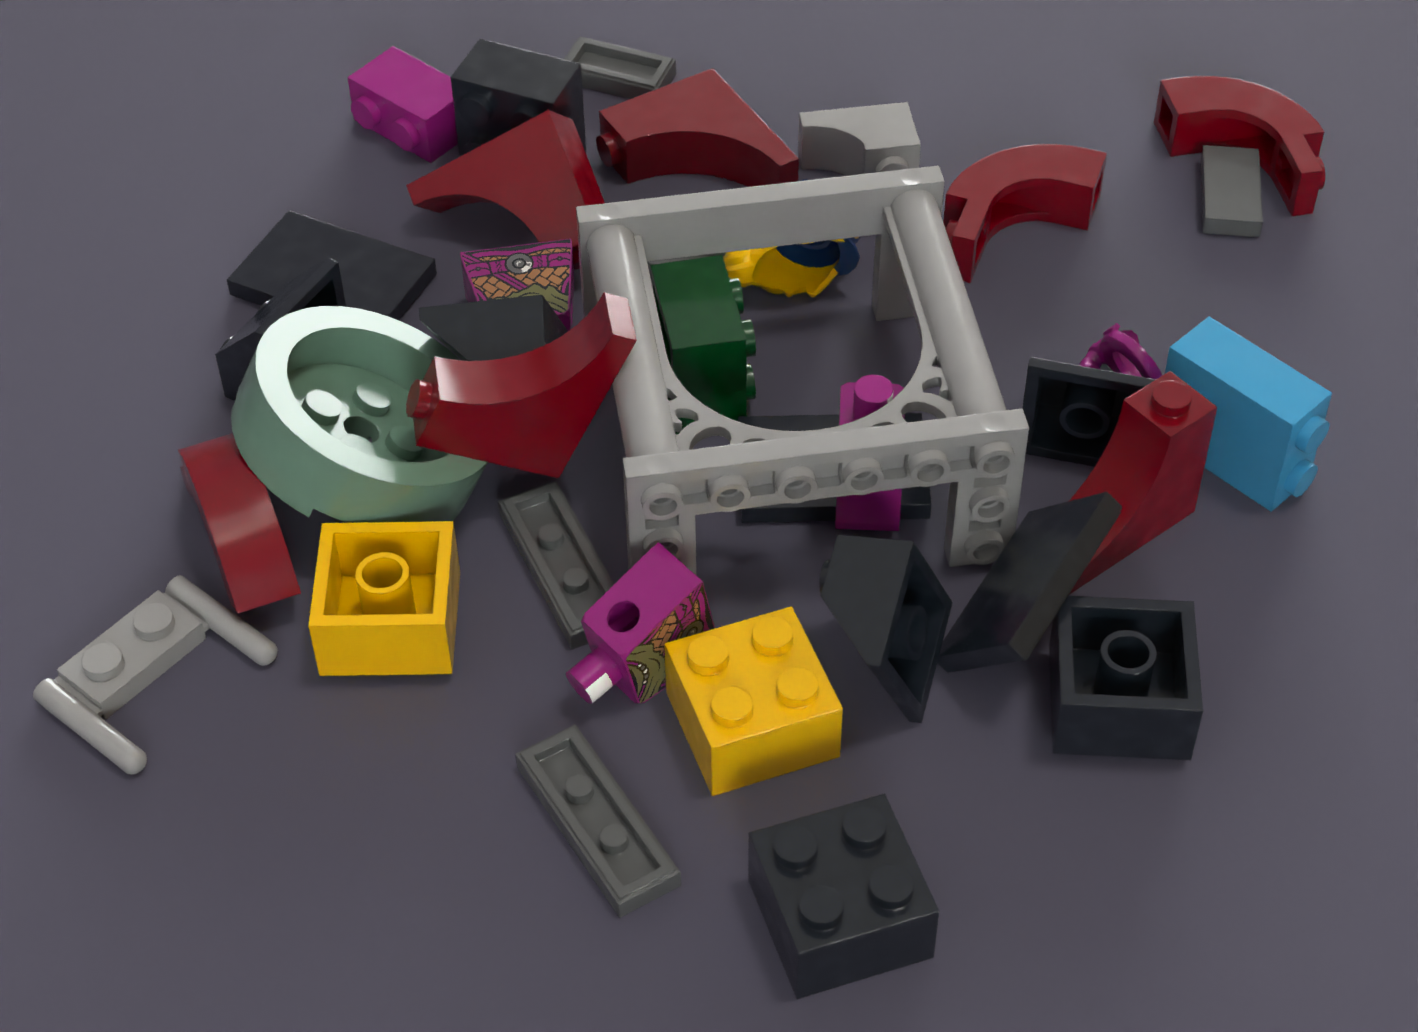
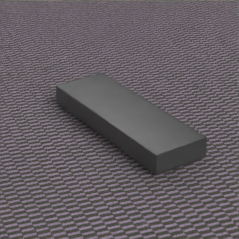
[498,482,614,650]
[515,725,681,918]

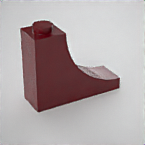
[596,68,799,187]
[406,110,605,269]
[406,292,637,478]
[1069,371,1217,595]

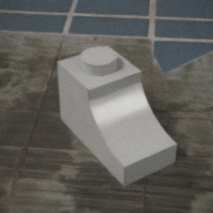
[798,102,921,176]

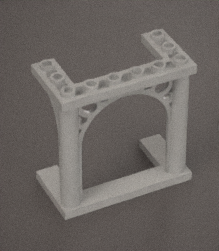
[576,165,1029,576]

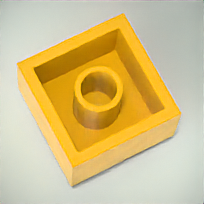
[308,521,460,676]
[664,606,843,796]

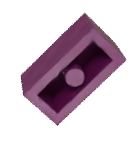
[347,46,458,163]

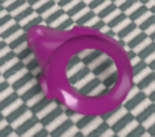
[1079,323,1162,379]

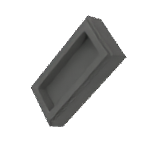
[564,37,676,99]
[1200,145,1263,237]

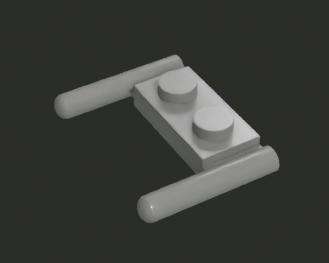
[33,575,278,775]

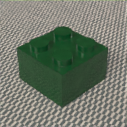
[650,255,756,435]

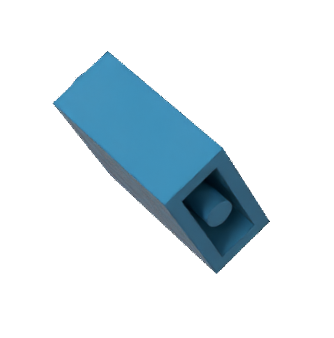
[1165,316,1332,512]

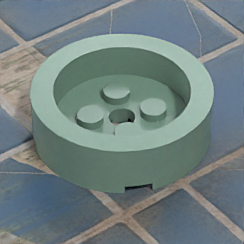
[231,306,488,523]

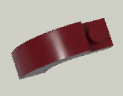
[1154,76,1325,216]
[943,144,1107,283]
[178,433,301,614]

